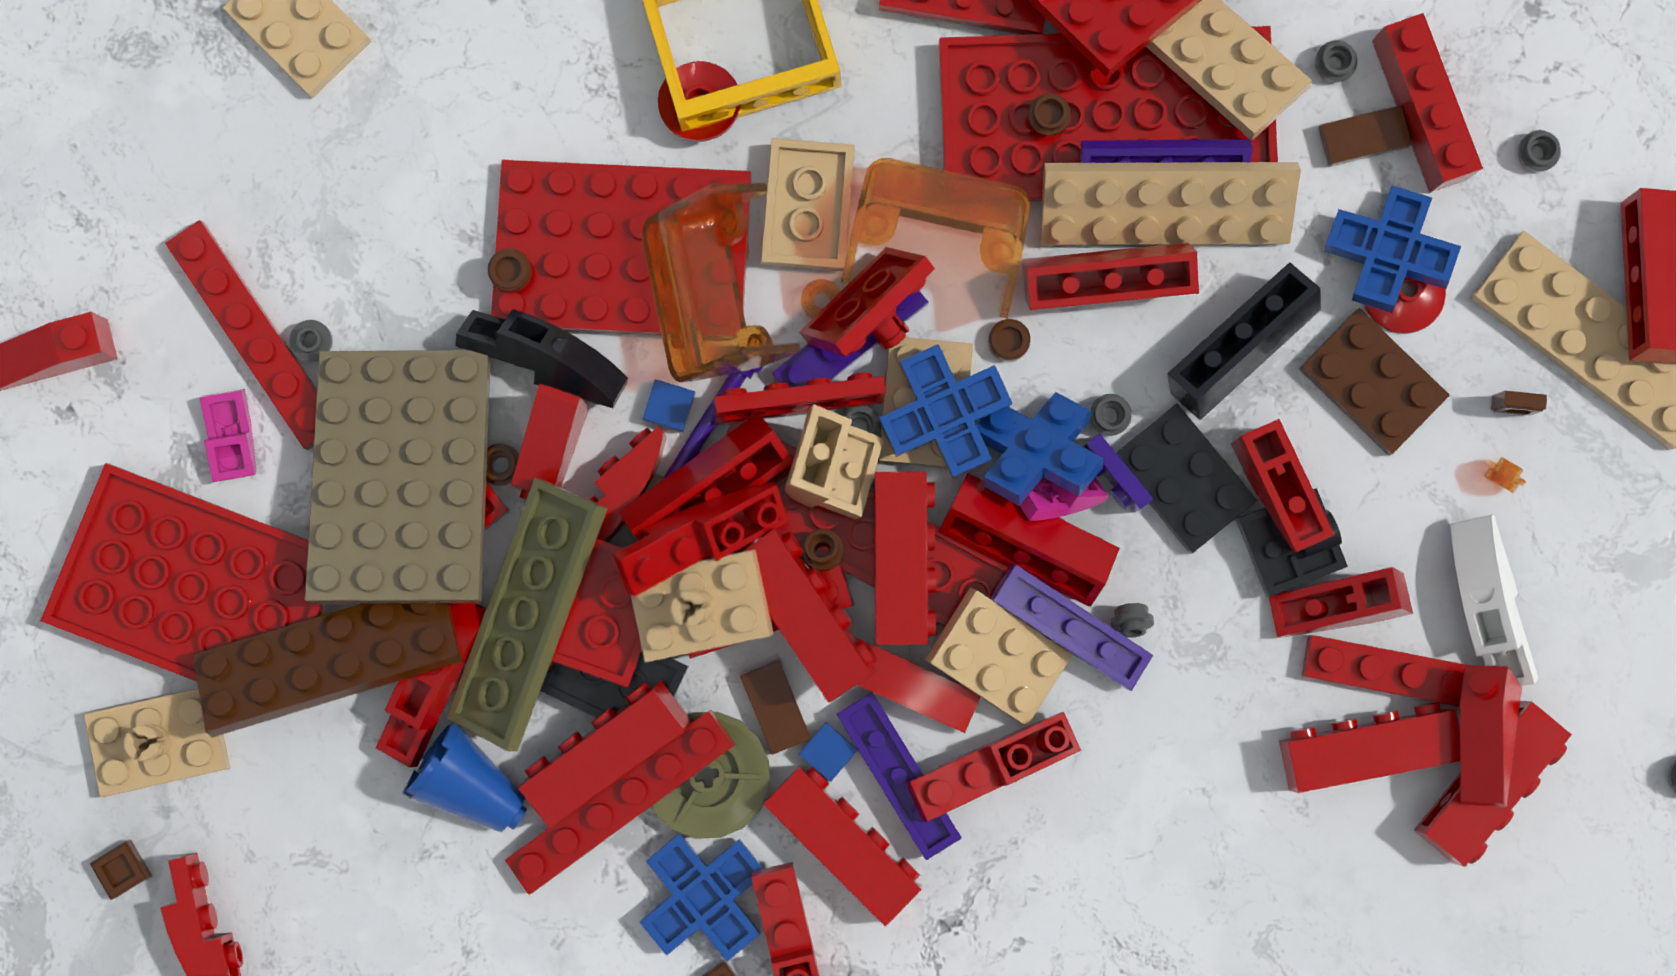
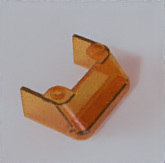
[841,157,1030,319]
[642,183,801,382]

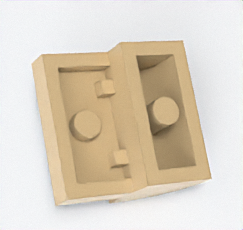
[785,405,884,520]

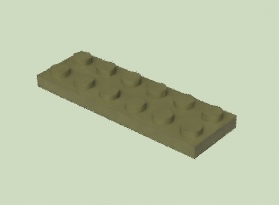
[446,478,608,752]

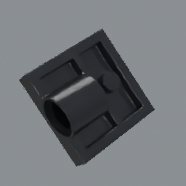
[1236,488,1348,597]

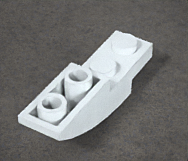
[1451,514,1539,686]

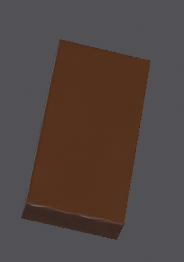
[1318,105,1412,167]
[740,660,811,755]

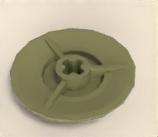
[652,711,770,839]

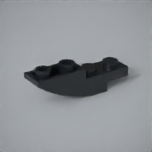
[455,309,628,409]

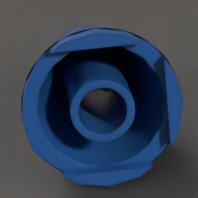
[402,722,527,832]

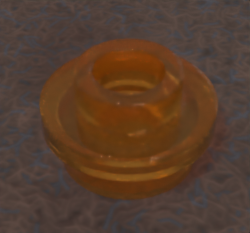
[801,279,840,319]
[1484,457,1527,493]

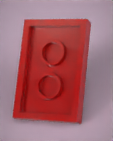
[799,247,935,357]
[551,539,642,687]

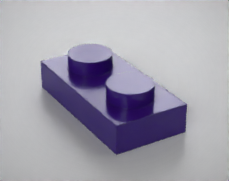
[1083,433,1153,513]

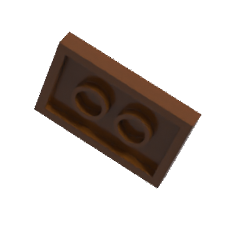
[1298,308,1450,456]

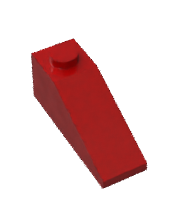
[0,312,118,391]
[1231,419,1335,553]
[1269,567,1413,638]
[1460,665,1522,807]

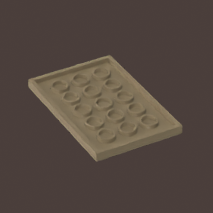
[305,350,491,604]

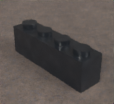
[1167,262,1321,420]

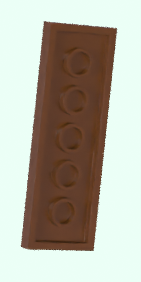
[193,603,462,738]

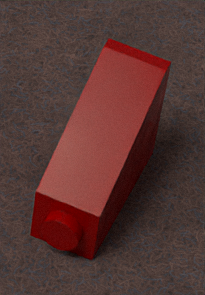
[511,383,590,500]

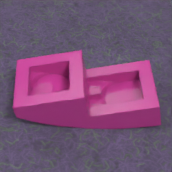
[199,389,256,482]
[1020,477,1108,521]

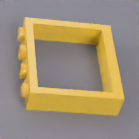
[642,0,842,131]

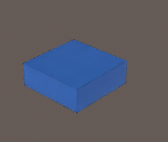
[642,379,696,432]
[798,722,858,782]

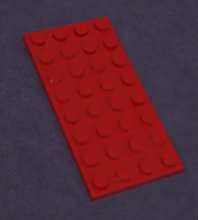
[938,26,1278,205]

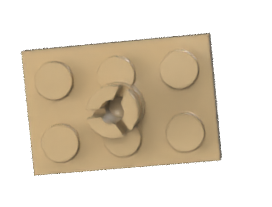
[631,550,774,662]
[84,688,231,798]

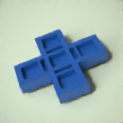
[1324,186,1461,313]
[879,344,1013,478]
[976,392,1103,506]
[640,833,764,961]

